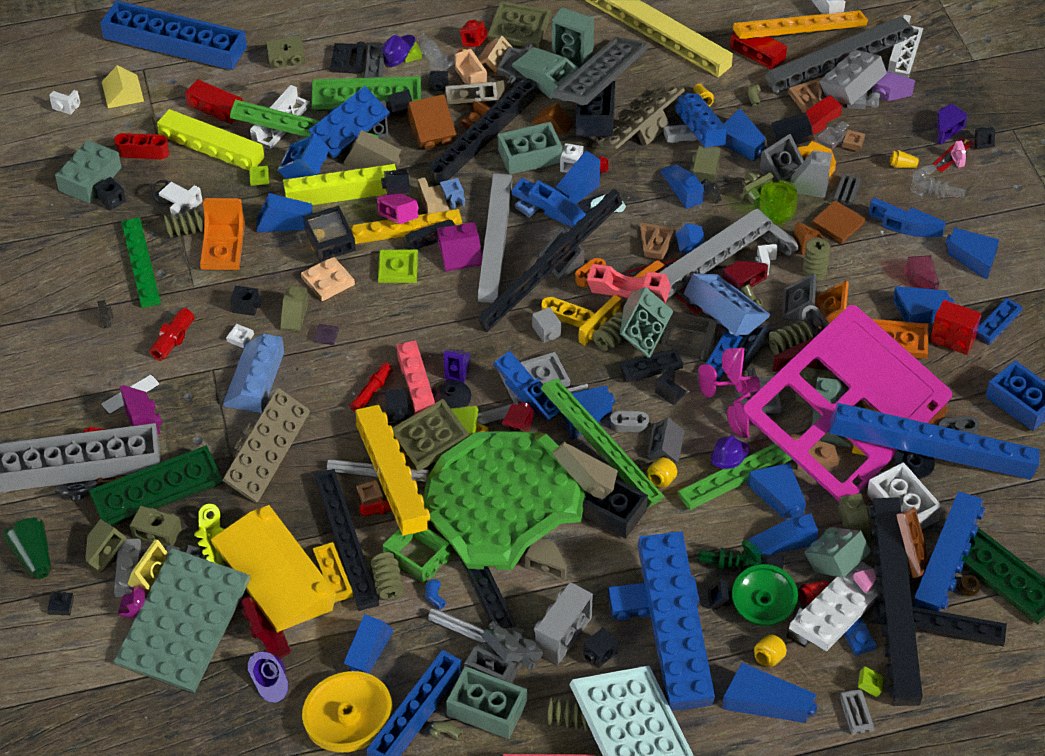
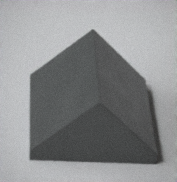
[760,134,804,184]
[539,226,584,280]
[782,273,816,321]

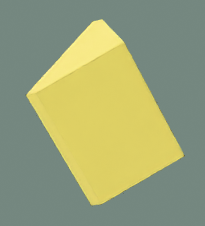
[102,65,144,108]
[128,539,168,596]

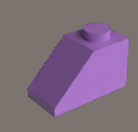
[872,71,915,101]

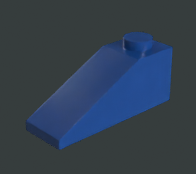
[661,164,704,209]
[748,514,818,557]

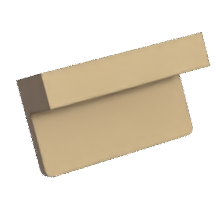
[478,35,512,72]
[418,178,449,214]

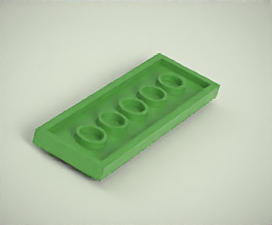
[312,76,421,110]

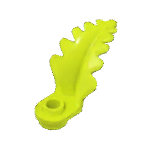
[194,503,225,566]

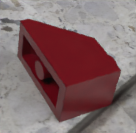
[723,261,768,292]
[502,402,535,432]

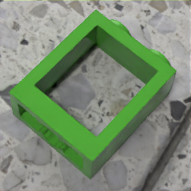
[383,528,451,583]

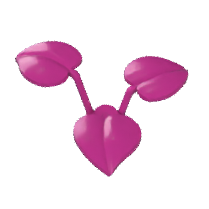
[698,348,760,438]

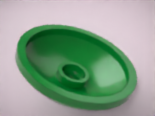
[732,564,798,626]

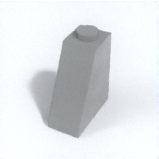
[788,150,832,198]

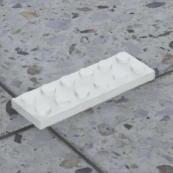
[789,562,880,651]

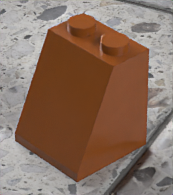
[406,95,456,150]

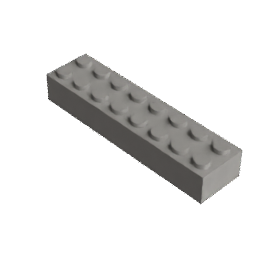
[0,423,161,492]

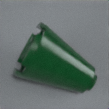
[3,517,51,579]

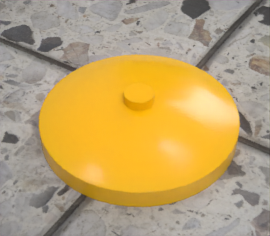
[302,671,393,753]

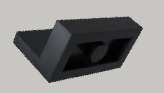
[771,112,815,145]

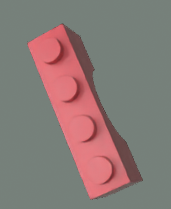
[587,264,671,303]
[396,340,435,415]

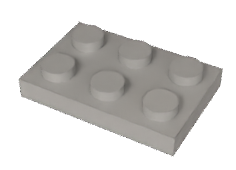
[499,352,570,403]

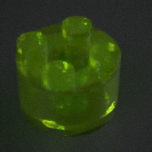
[759,180,798,225]

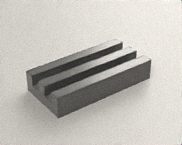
[833,173,861,208]

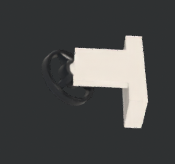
[151,180,202,218]

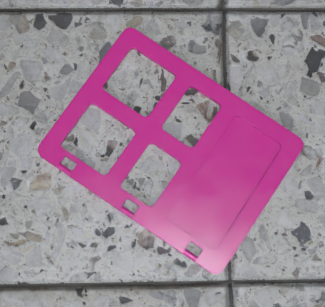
[742,305,952,501]

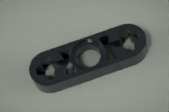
[403,220,455,250]

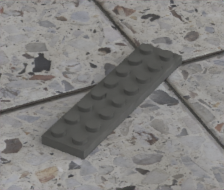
[553,37,648,105]

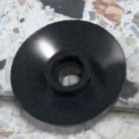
[432,380,471,409]
[894,449,935,479]
[55,481,97,500]

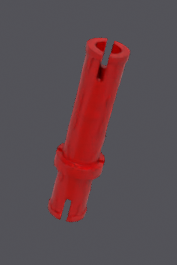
[349,362,393,412]

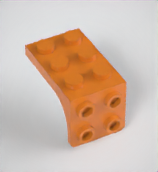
[200,198,245,270]

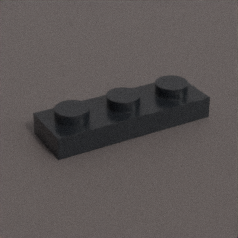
[738,325,772,371]
[620,349,683,383]

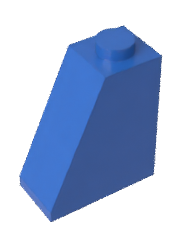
[723,109,766,161]
[555,151,600,204]
[256,193,314,233]
[945,228,999,279]
[893,286,955,324]
[561,385,615,439]
[748,463,806,519]
[344,614,394,674]

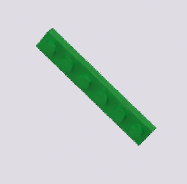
[121,217,161,308]

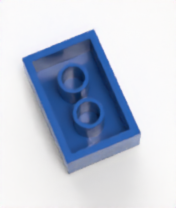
[985,360,1045,431]

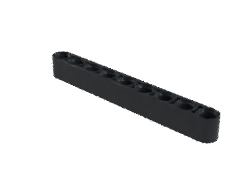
[429,78,535,186]

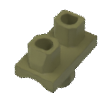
[739,172,776,204]

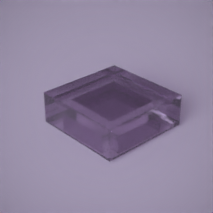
[314,324,339,345]

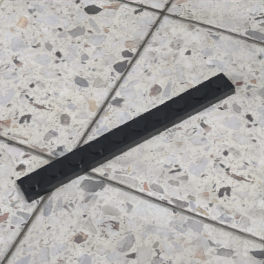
[478,189,623,332]

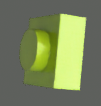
[404,42,422,63]
[249,166,269,186]
[858,666,883,697]

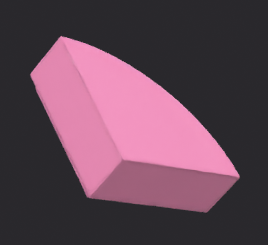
[951,141,966,168]
[853,568,876,593]

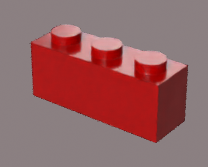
[730,32,787,70]
[185,79,243,124]

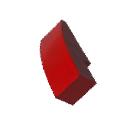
[806,95,842,134]

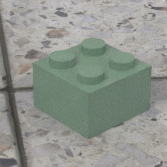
[804,527,871,577]

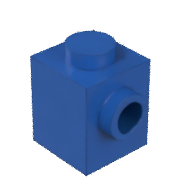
[675,223,705,254]

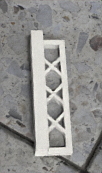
[888,15,923,78]
[250,85,310,150]

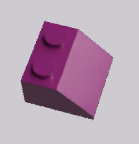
[437,222,482,272]
[120,385,162,435]

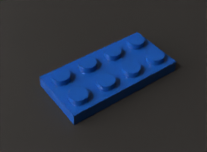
[309,86,389,159]

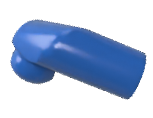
[425,579,446,610]

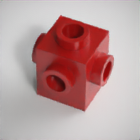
[460,20,487,47]

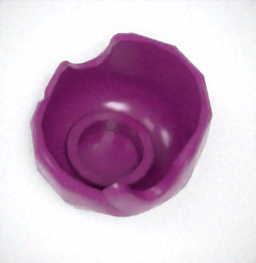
[118,586,146,619]

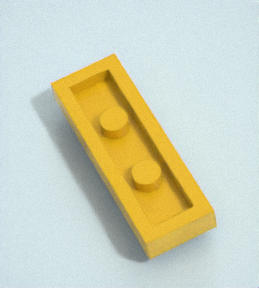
[578,294,622,346]
[313,542,353,602]

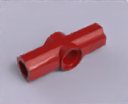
[149,308,195,361]

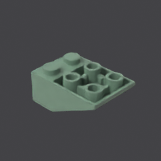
[511,47,579,100]
[620,287,673,358]

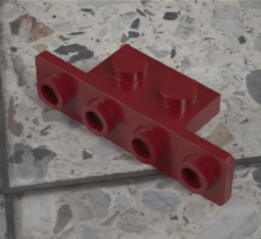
[242,591,291,659]

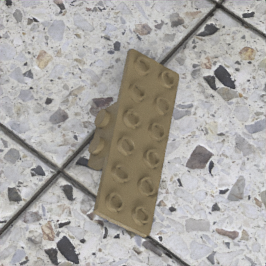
[591,86,685,149]
[223,388,310,503]

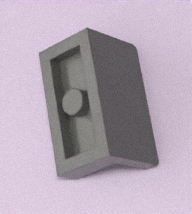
[647,418,684,463]

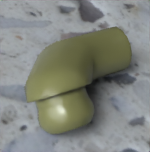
[748,84,761,106]
[740,284,763,307]
[428,721,463,740]

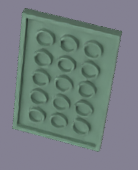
[114,548,251,693]

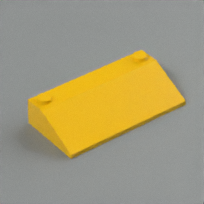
[211,505,337,632]

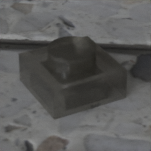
[700,179,722,204]
[97,300,113,328]

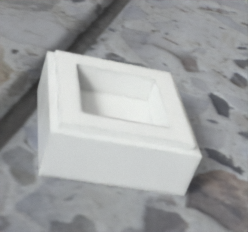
[226,324,254,348]

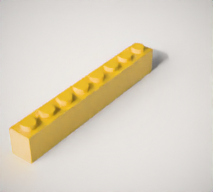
[355,405,430,536]

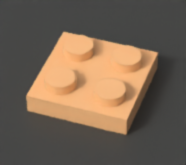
[301,257,355,301]

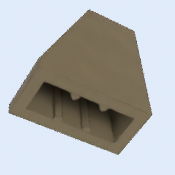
[343,130,401,168]

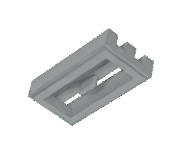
[839,689,874,735]

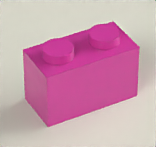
[377,193,418,224]

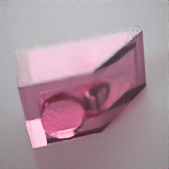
[904,255,939,290]

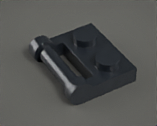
[330,42,366,74]

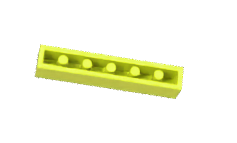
[157,109,264,170]
[283,164,396,205]

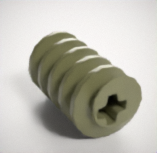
[164,209,205,238]
[803,238,830,281]
[593,312,625,351]
[768,321,814,355]
[371,552,404,600]
[548,697,590,731]

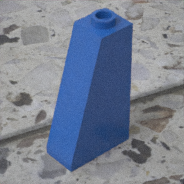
[722,663,818,723]

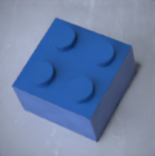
[277,134,330,179]

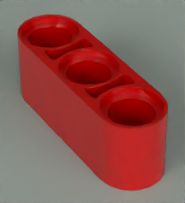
[114,133,169,160]

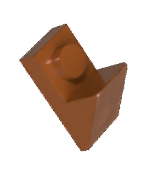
[462,100,491,129]

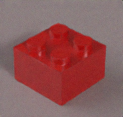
[930,300,981,355]

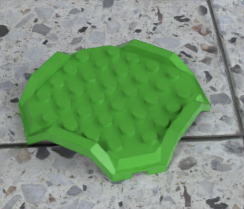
[423,431,586,570]

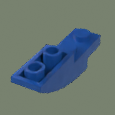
[512,178,586,228]
[868,197,946,238]
[493,351,561,421]

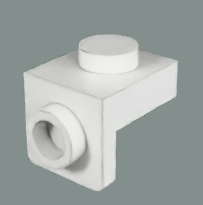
[49,90,80,115]
[755,244,777,275]

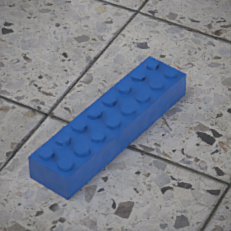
[100,0,247,70]
[637,531,715,711]

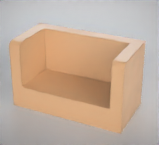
[455,49,487,84]

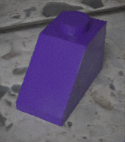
[936,103,968,145]
[444,349,471,383]

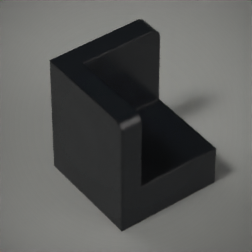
[655,368,686,405]

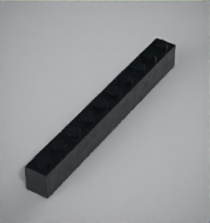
[869,497,923,706]

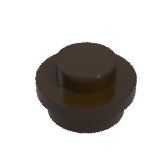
[958,575,980,596]

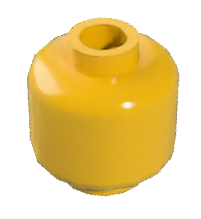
[647,457,677,488]
[754,634,787,667]

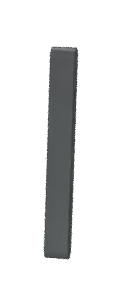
[765,17,914,93]

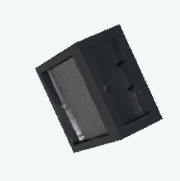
[303,206,356,262]

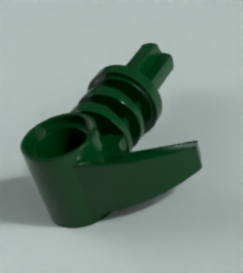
[698,540,761,572]

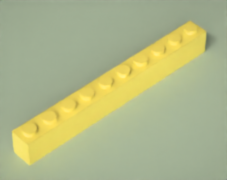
[585,0,733,78]

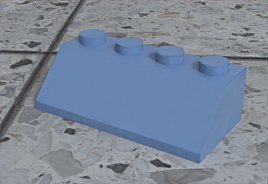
[684,274,770,336]
[223,334,284,413]

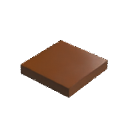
[812,200,865,244]

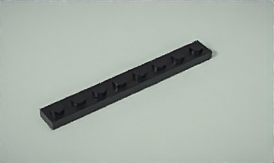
[314,469,379,611]

